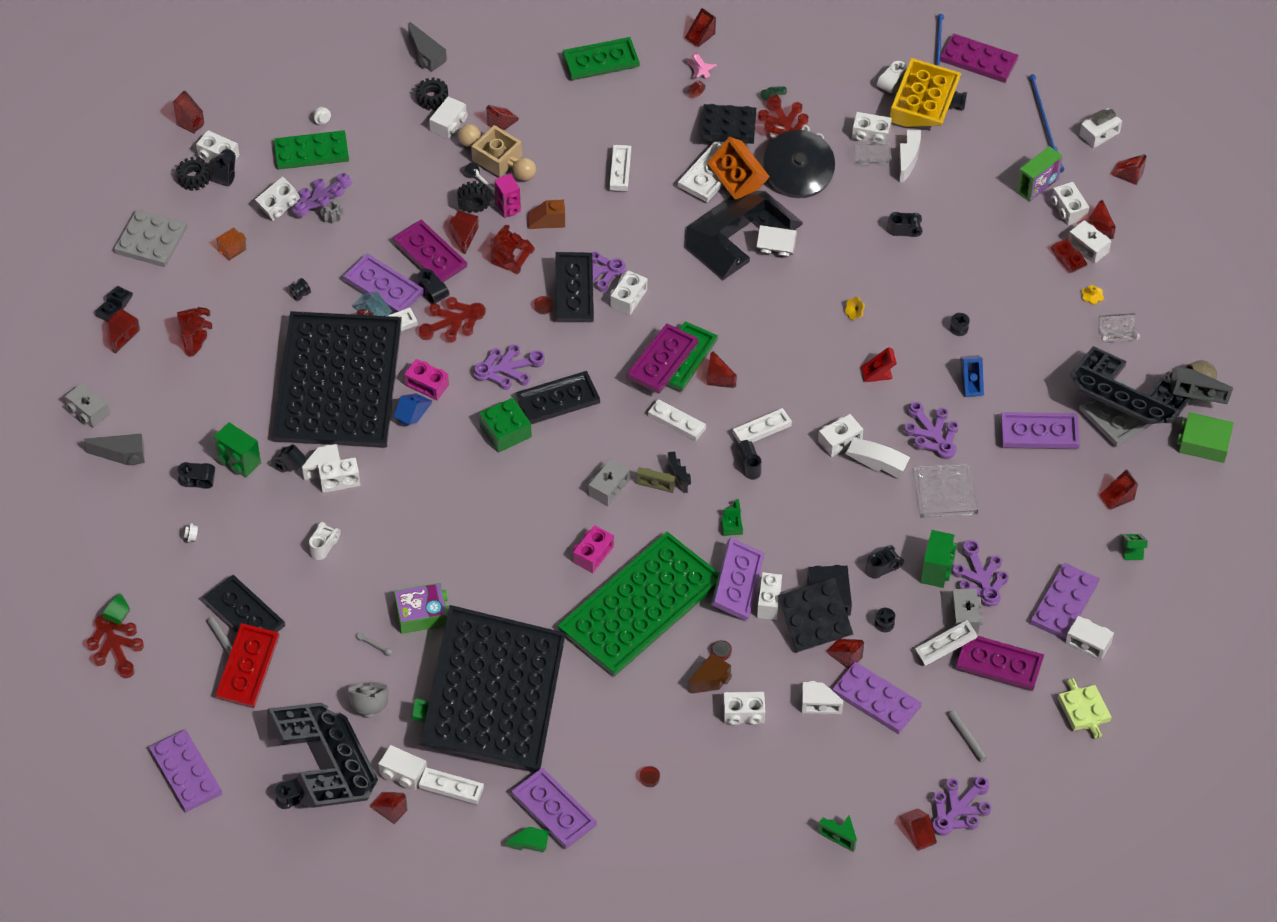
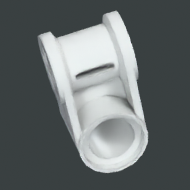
[877,61,906,94]
[309,522,341,560]

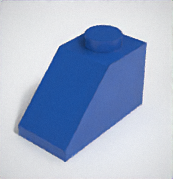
[960,355,984,397]
[393,393,432,426]

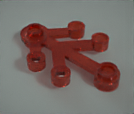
[758,95,809,135]
[419,297,486,342]
[87,614,144,678]

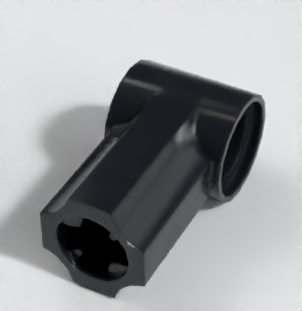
[736,440,762,479]

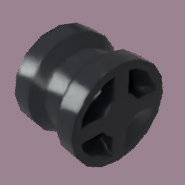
[950,91,967,110]
[288,278,311,301]
[950,313,970,336]
[875,607,896,633]

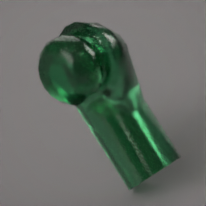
[760,86,787,101]

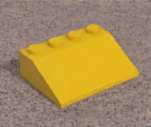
[890,58,962,127]

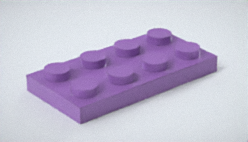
[343,253,424,313]
[1001,412,1080,449]
[711,538,765,621]
[1030,563,1100,640]
[832,662,922,735]
[149,729,223,813]
[511,767,597,849]

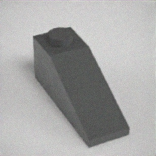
[408,22,447,72]
[1170,366,1233,404]
[84,433,145,465]

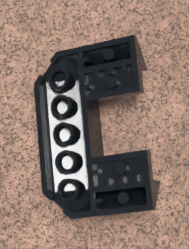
[686,191,803,281]
[1070,346,1192,424]
[267,703,378,808]

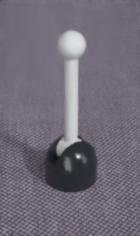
[464,162,495,195]

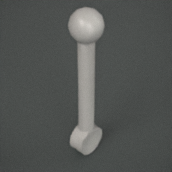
[357,632,392,656]

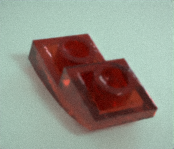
[1051,238,1088,273]

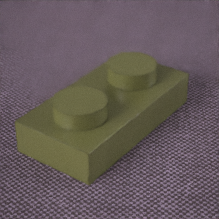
[636,467,676,493]

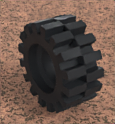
[416,77,448,111]
[176,157,210,191]
[457,181,490,213]

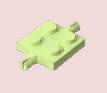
[1057,678,1112,739]

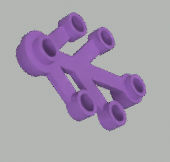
[292,173,352,217]
[592,251,626,292]
[473,344,545,390]
[904,402,959,459]
[953,540,1009,606]
[933,776,992,836]

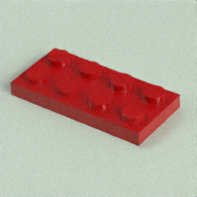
[215,623,280,708]

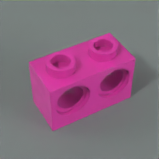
[494,173,521,218]
[404,359,449,400]
[572,525,614,573]

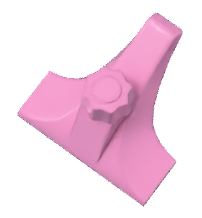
[687,53,717,79]

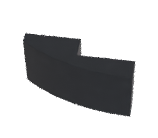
[96,286,133,323]
[668,451,691,493]

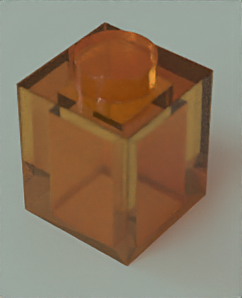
[216,227,247,261]

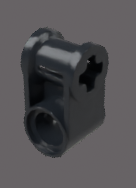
[212,149,236,186]
[887,212,923,237]
[418,269,450,305]
[272,444,307,472]
[177,462,216,489]
[866,545,904,579]
[275,778,305,809]

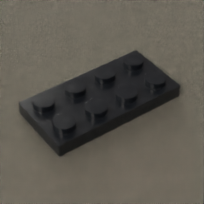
[555,252,594,322]
[516,371,600,424]
[203,575,285,633]

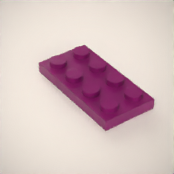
[940,33,1018,83]
[393,219,467,282]
[627,323,698,394]
[956,636,1044,691]

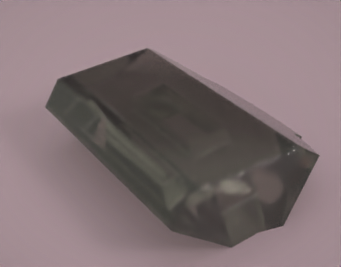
[1091,109,1117,126]

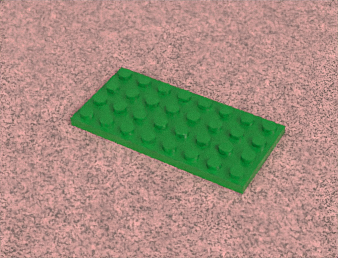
[557,531,719,677]

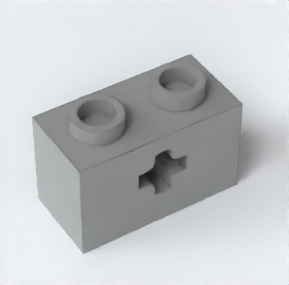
[65,383,110,428]
[588,459,630,506]
[952,589,983,633]

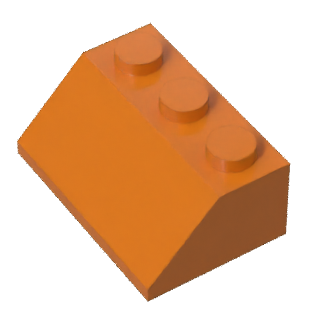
[707,137,770,199]

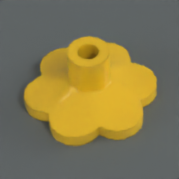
[1081,285,1104,305]
[845,297,865,320]

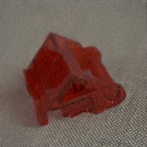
[489,225,535,274]
[177,307,213,357]

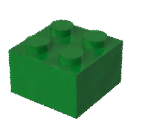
[479,397,532,453]
[213,422,261,478]
[921,530,957,588]

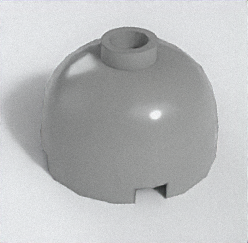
[348,682,389,717]

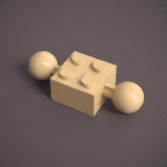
[458,124,536,181]

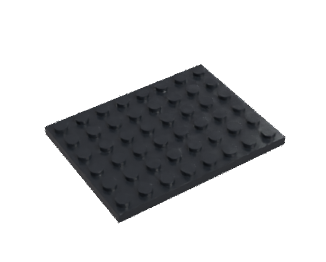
[272,311,402,447]
[420,605,566,772]

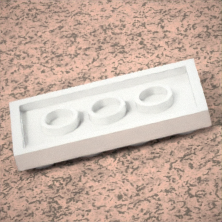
[678,142,724,203]

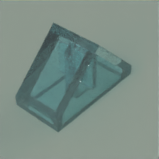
[352,291,393,316]

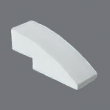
[899,130,921,182]
[846,438,910,478]

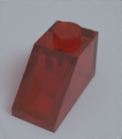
[173,91,205,134]
[449,210,479,254]
[109,309,140,354]

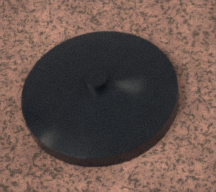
[763,130,835,198]

